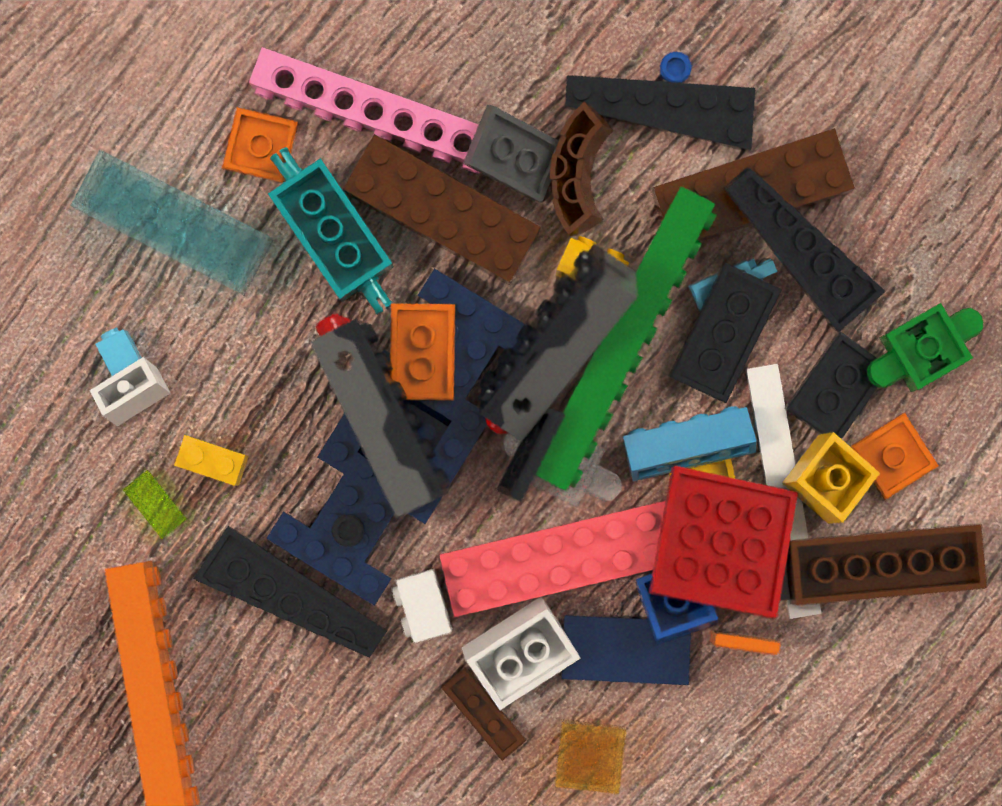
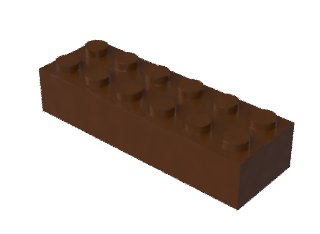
[651,128,855,242]
[343,134,541,286]
[786,524,987,605]

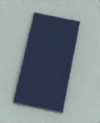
[561,615,691,685]

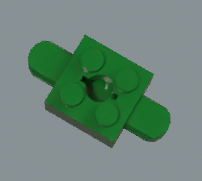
[867,303,984,392]

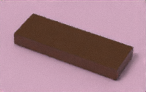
[441,667,527,761]

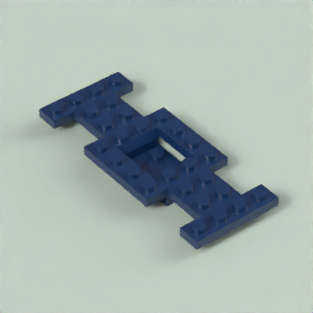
[266,268,525,606]

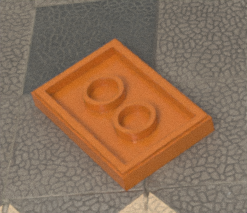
[390,304,456,401]

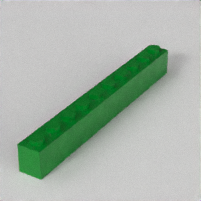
[535,186,717,491]

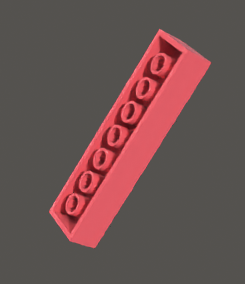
[439,500,666,617]

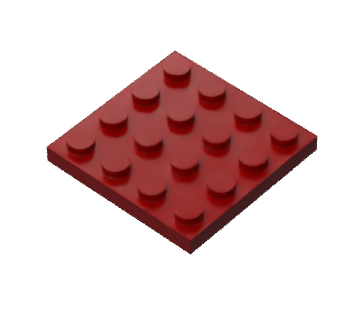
[649,466,798,619]

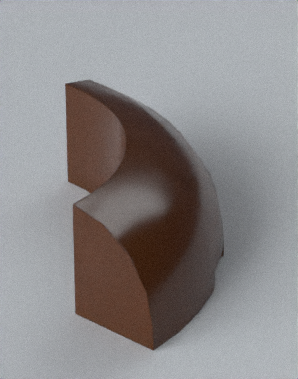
[550,101,614,236]

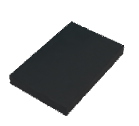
[784,331,878,439]
[497,408,565,502]

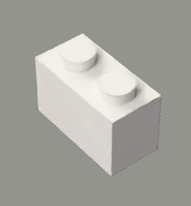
[90,357,170,426]

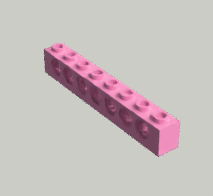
[249,47,480,174]

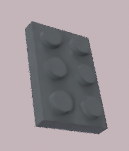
[463,105,559,203]

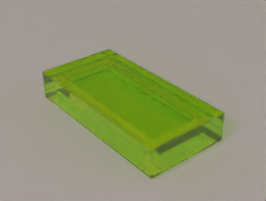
[123,470,188,539]

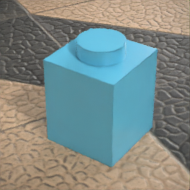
[95,328,142,376]

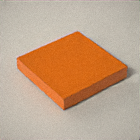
[222,107,299,184]
[850,412,939,500]
[709,630,781,655]

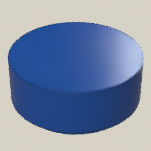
[660,52,692,83]

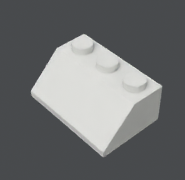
[461,596,580,710]

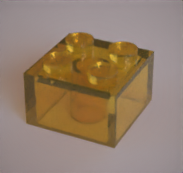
[554,719,626,794]

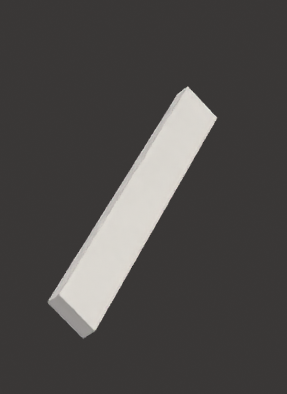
[746,364,822,619]

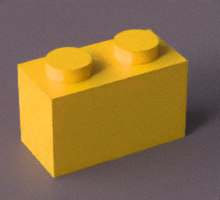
[174,435,249,486]

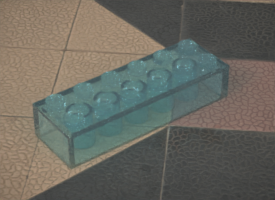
[70,150,273,296]

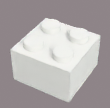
[392,568,452,643]

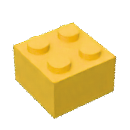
[782,432,880,524]

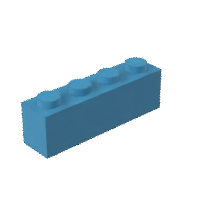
[623,406,757,481]

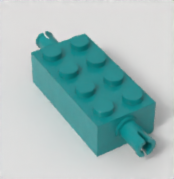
[268,147,394,315]

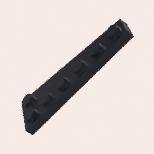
[565,75,755,151]
[723,167,885,333]
[193,526,388,658]

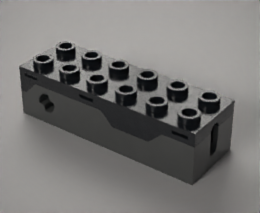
[478,244,637,441]
[310,314,451,518]

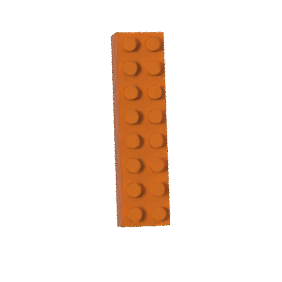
[104,561,200,806]

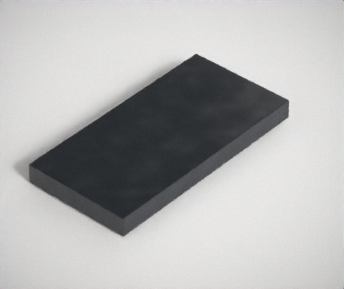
[668,262,782,403]

